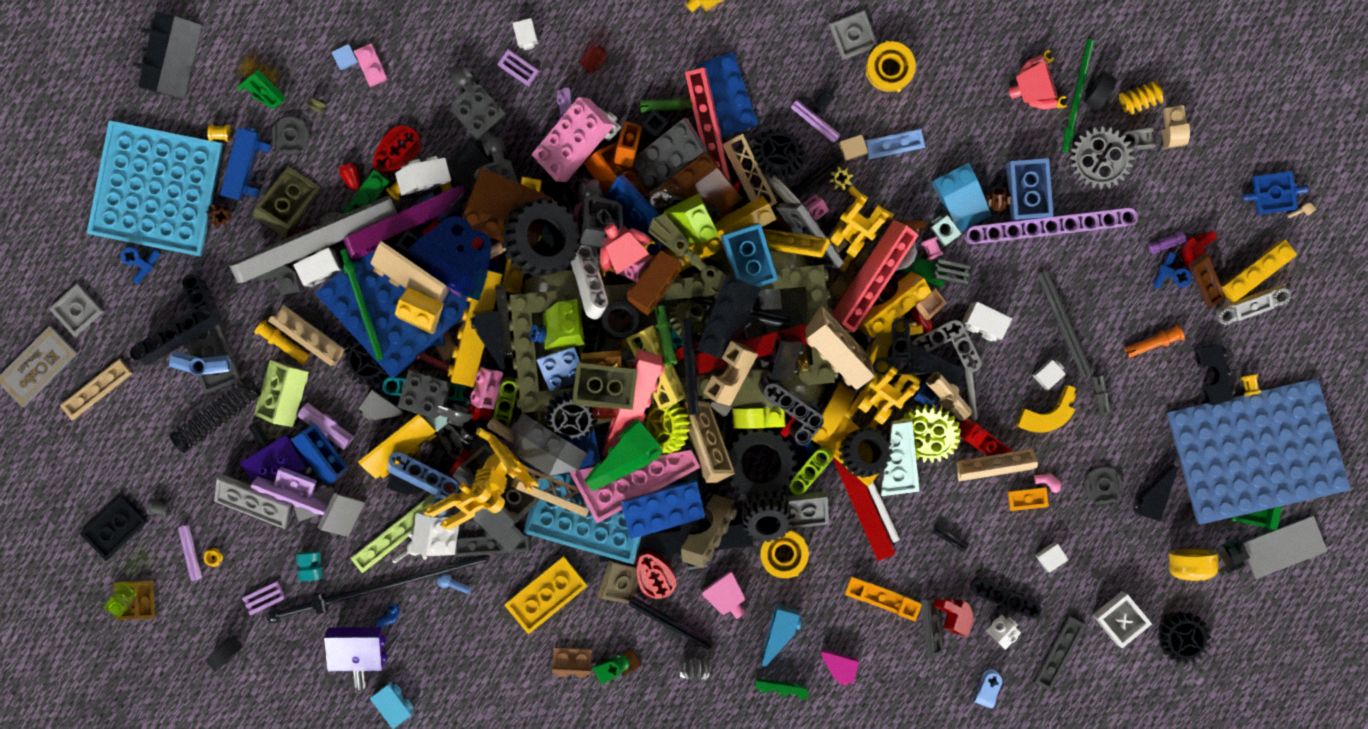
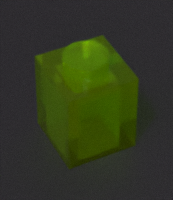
[103,583,137,618]

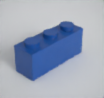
[291,423,349,485]

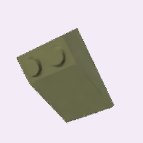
[253,166,321,238]
[572,362,638,410]

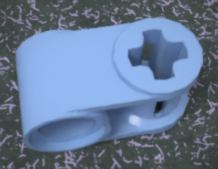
[973,669,1002,708]

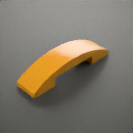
[844,576,922,622]

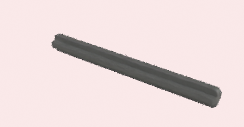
[1038,270,1092,377]

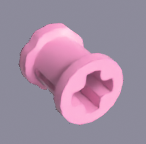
[921,237,944,260]

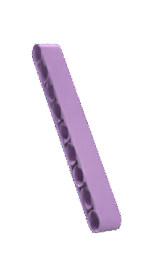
[964,208,1138,244]

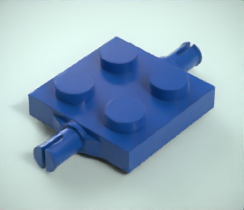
[1241,171,1309,215]

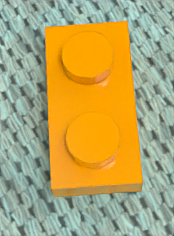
[1007,487,1049,511]

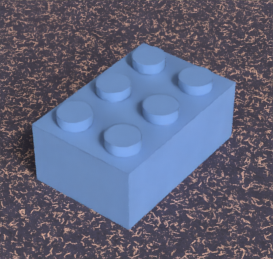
[1006,158,1053,221]

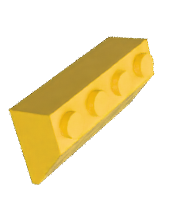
[358,414,437,479]

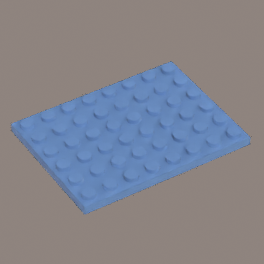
[1167,378,1351,525]

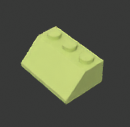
[254,360,309,427]

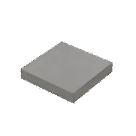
[829,10,878,60]
[49,283,105,337]
[318,493,365,537]

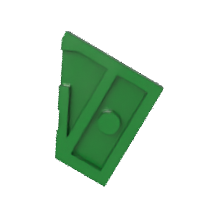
[236,70,286,109]

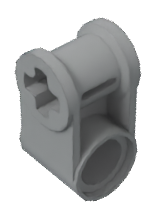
[1119,128,1156,150]

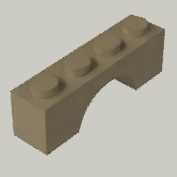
[681,494,737,568]

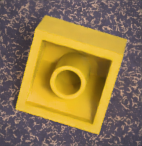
[395,287,444,334]

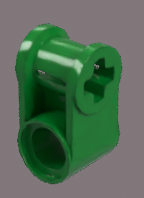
[592,654,630,684]

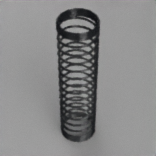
[169,377,261,453]

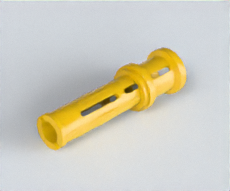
[254,319,310,365]

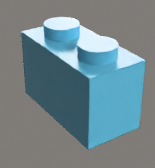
[370,682,414,729]

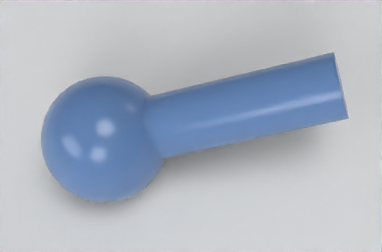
[437,573,472,594]

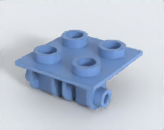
[537,347,581,391]

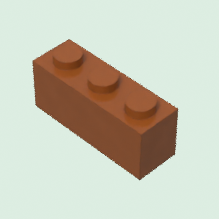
[627,251,681,316]

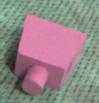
[701,570,745,619]

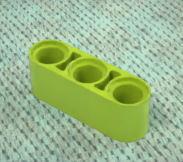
[493,376,518,428]
[789,446,834,495]

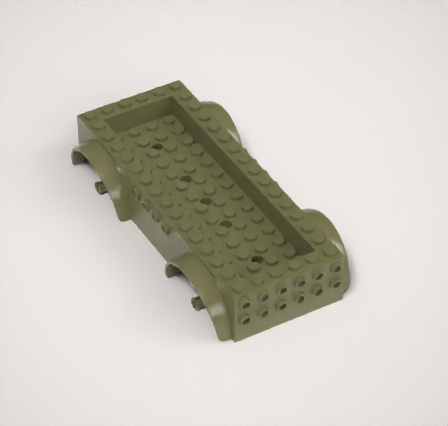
[507,251,838,427]

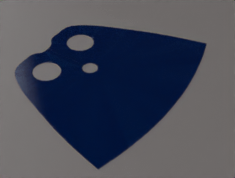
[407,216,491,301]

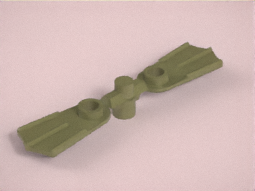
[648,213,724,294]

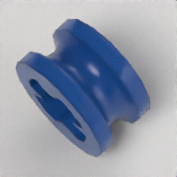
[530,324,546,343]

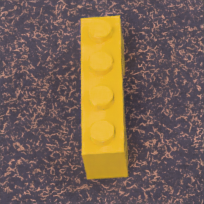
[1221,240,1297,302]
[858,271,932,339]

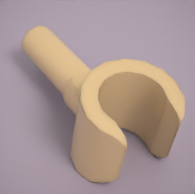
[1286,203,1316,219]

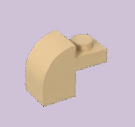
[1162,105,1190,149]

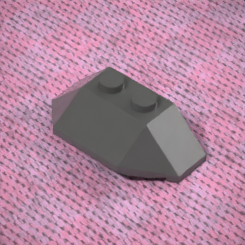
[512,413,588,476]

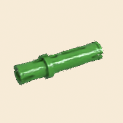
[640,97,693,113]
[653,306,677,366]

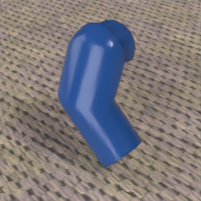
[376,604,400,627]

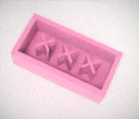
[531,97,614,182]

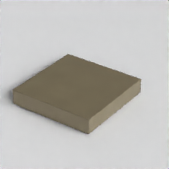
[597,560,639,604]

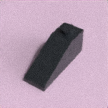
[470,309,505,370]
[1133,465,1179,522]

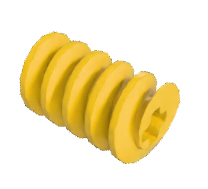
[1119,80,1163,115]

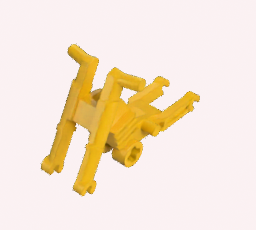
[830,185,894,272]
[844,356,922,430]
[423,428,538,530]

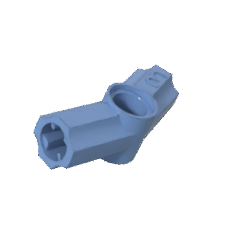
[169,351,231,375]

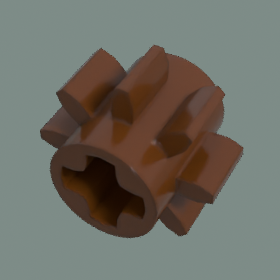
[987,187,1011,211]
[206,202,231,227]

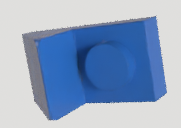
[913,374,938,409]

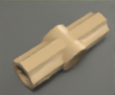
[926,371,972,421]

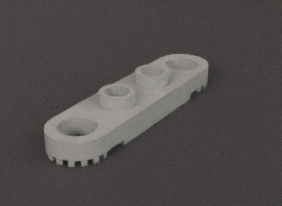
[1216,285,1291,325]

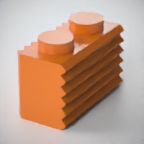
[614,121,643,167]

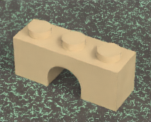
[703,341,758,406]

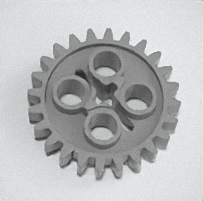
[1070,126,1135,189]

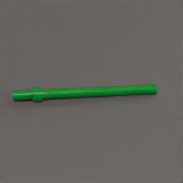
[1061,39,1094,153]
[340,249,384,361]

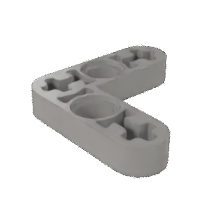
[912,320,981,372]

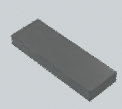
[921,597,943,658]

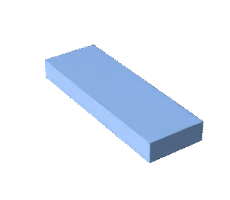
[865,129,925,160]

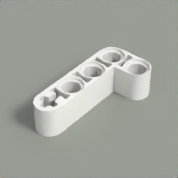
[571,244,608,319]

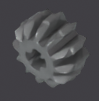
[678,657,711,680]

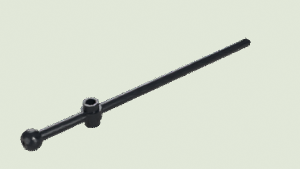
[266,555,489,623]

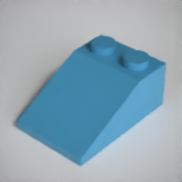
[931,163,992,232]
[720,223,778,287]
[760,604,802,667]

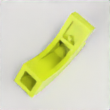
[732,407,786,428]

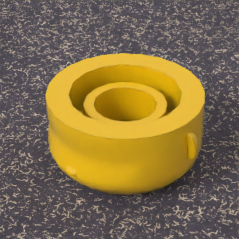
[865,41,916,93]
[760,530,809,578]
[1168,548,1219,581]

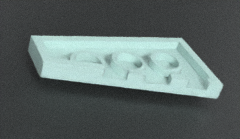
[881,419,919,496]

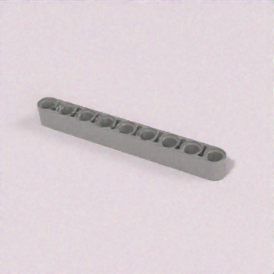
[229,196,398,283]

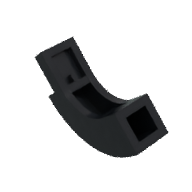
[386,447,449,494]

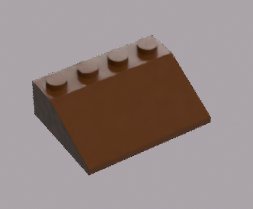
[645,152,742,220]
[459,168,554,251]

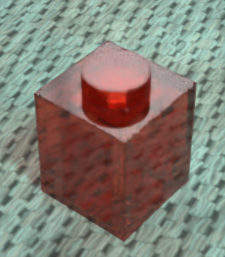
[578,44,608,77]

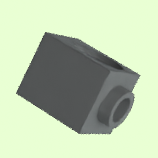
[753,289,782,311]

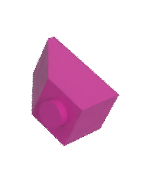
[820,649,859,685]

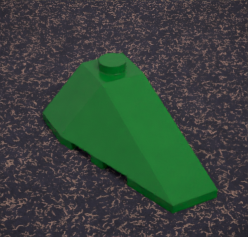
[584,419,663,492]

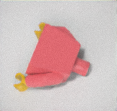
[1009,50,1067,110]
[599,223,655,276]

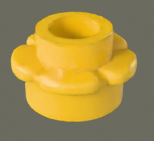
[204,548,223,567]

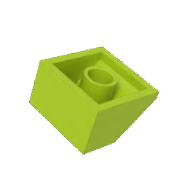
[664,193,719,243]
[543,299,584,350]

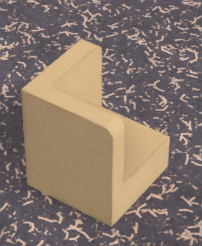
[839,135,868,162]

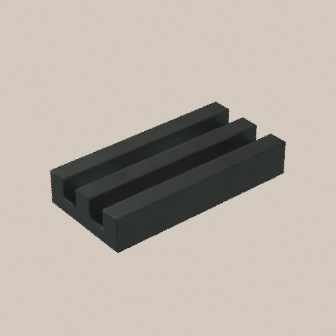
[932,259,970,285]

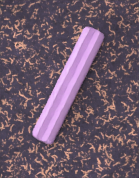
[791,100,840,142]
[178,524,202,581]

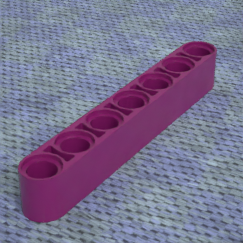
[344,185,470,259]

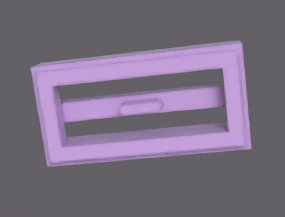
[497,49,540,87]
[242,581,286,615]

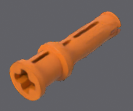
[1124,324,1185,358]

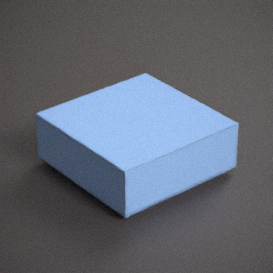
[332,44,358,70]

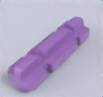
[1148,232,1187,254]

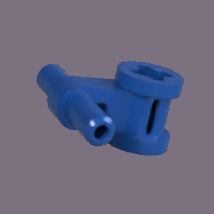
[120,247,161,284]
[1153,252,1192,289]

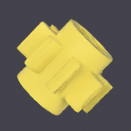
[829,167,853,191]

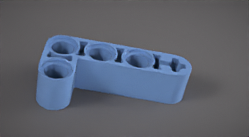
[387,452,459,517]

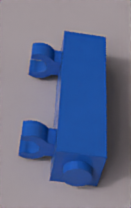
[220,126,271,201]

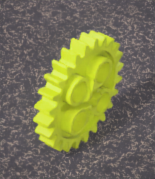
[900,404,961,463]

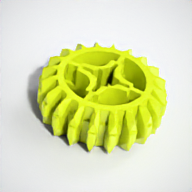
[644,402,690,453]

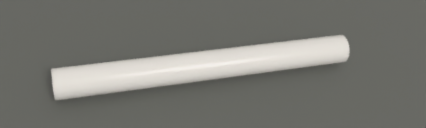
[867,482,900,543]

